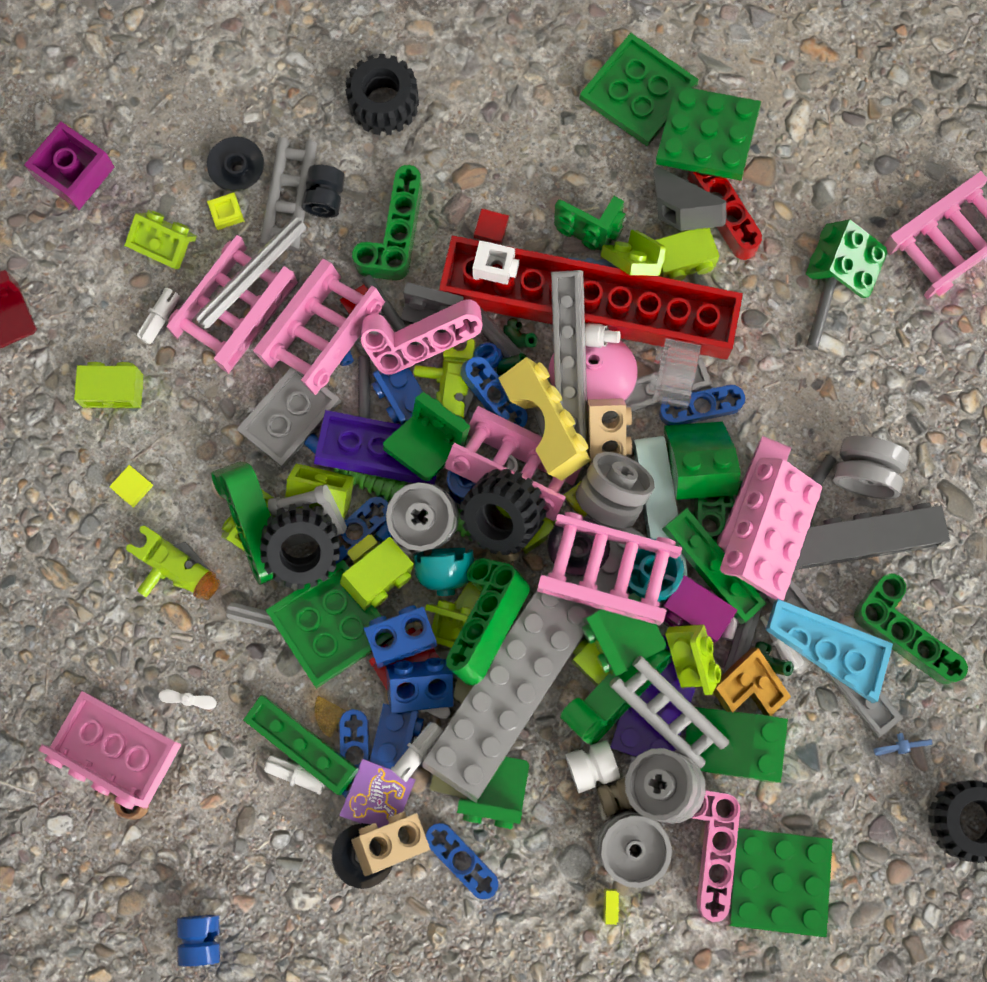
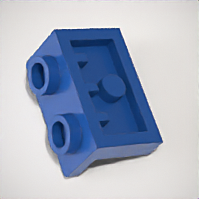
[371,367,423,425]
[370,703,424,770]

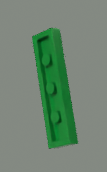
[662,508,767,624]
[243,695,359,795]

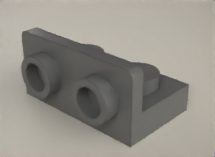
[401,282,464,332]

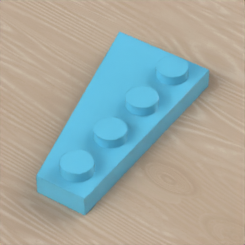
[766,599,893,703]

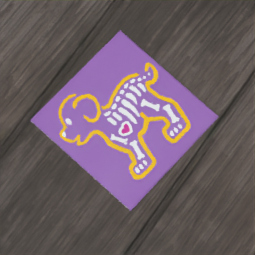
[339,759,416,828]

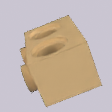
[587,398,632,464]
[351,811,430,877]

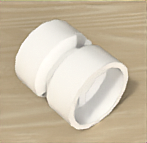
[565,740,620,793]

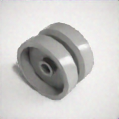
[833,436,910,499]
[576,452,655,528]
[386,482,459,551]
[625,748,706,823]
[597,811,672,888]

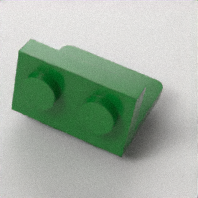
[554,196,626,251]
[806,219,887,298]
[383,392,470,481]
[582,593,666,676]
[457,757,529,830]

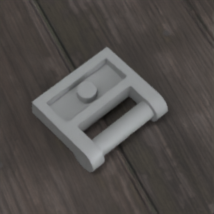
[268,485,347,547]

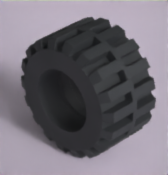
[345,54,419,135]
[460,469,547,555]
[260,503,340,589]
[928,780,987,863]

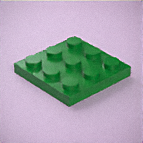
[579,32,699,147]
[656,85,761,181]
[266,560,394,689]
[729,828,833,938]

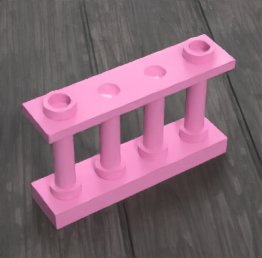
[884,171,987,299]
[166,235,298,374]
[253,259,385,395]
[444,406,582,521]
[537,512,682,625]

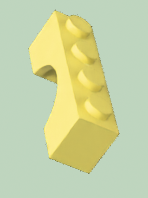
[498,357,591,481]

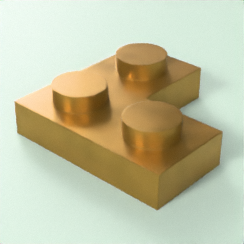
[713,648,791,716]

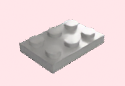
[237,367,341,468]

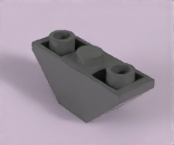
[653,166,726,231]

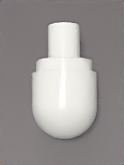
[585,323,621,348]

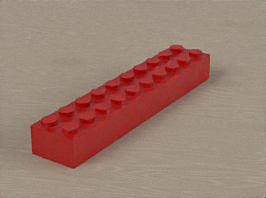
[439,235,743,360]

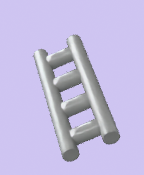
[259,137,317,251]
[609,656,729,769]

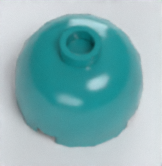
[627,538,684,602]
[413,548,474,596]

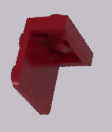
[0,270,37,349]

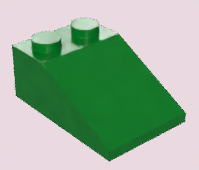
[664,421,741,500]
[685,707,788,783]

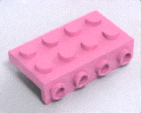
[720,457,822,601]
[39,691,181,809]

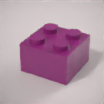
[24,121,115,210]
[662,575,738,645]

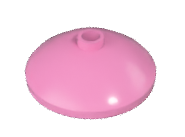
[549,340,638,413]

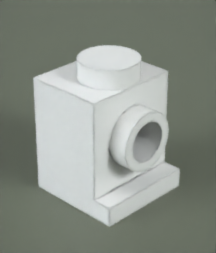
[472,241,519,285]

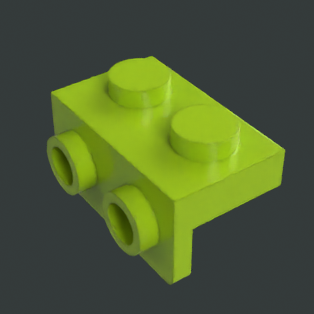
[425,600,473,648]

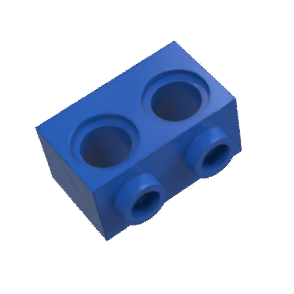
[364,605,437,668]
[386,658,454,713]

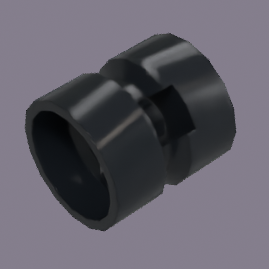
[302,164,345,218]

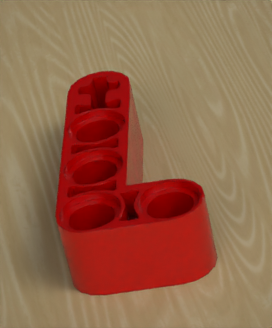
[687,171,762,260]

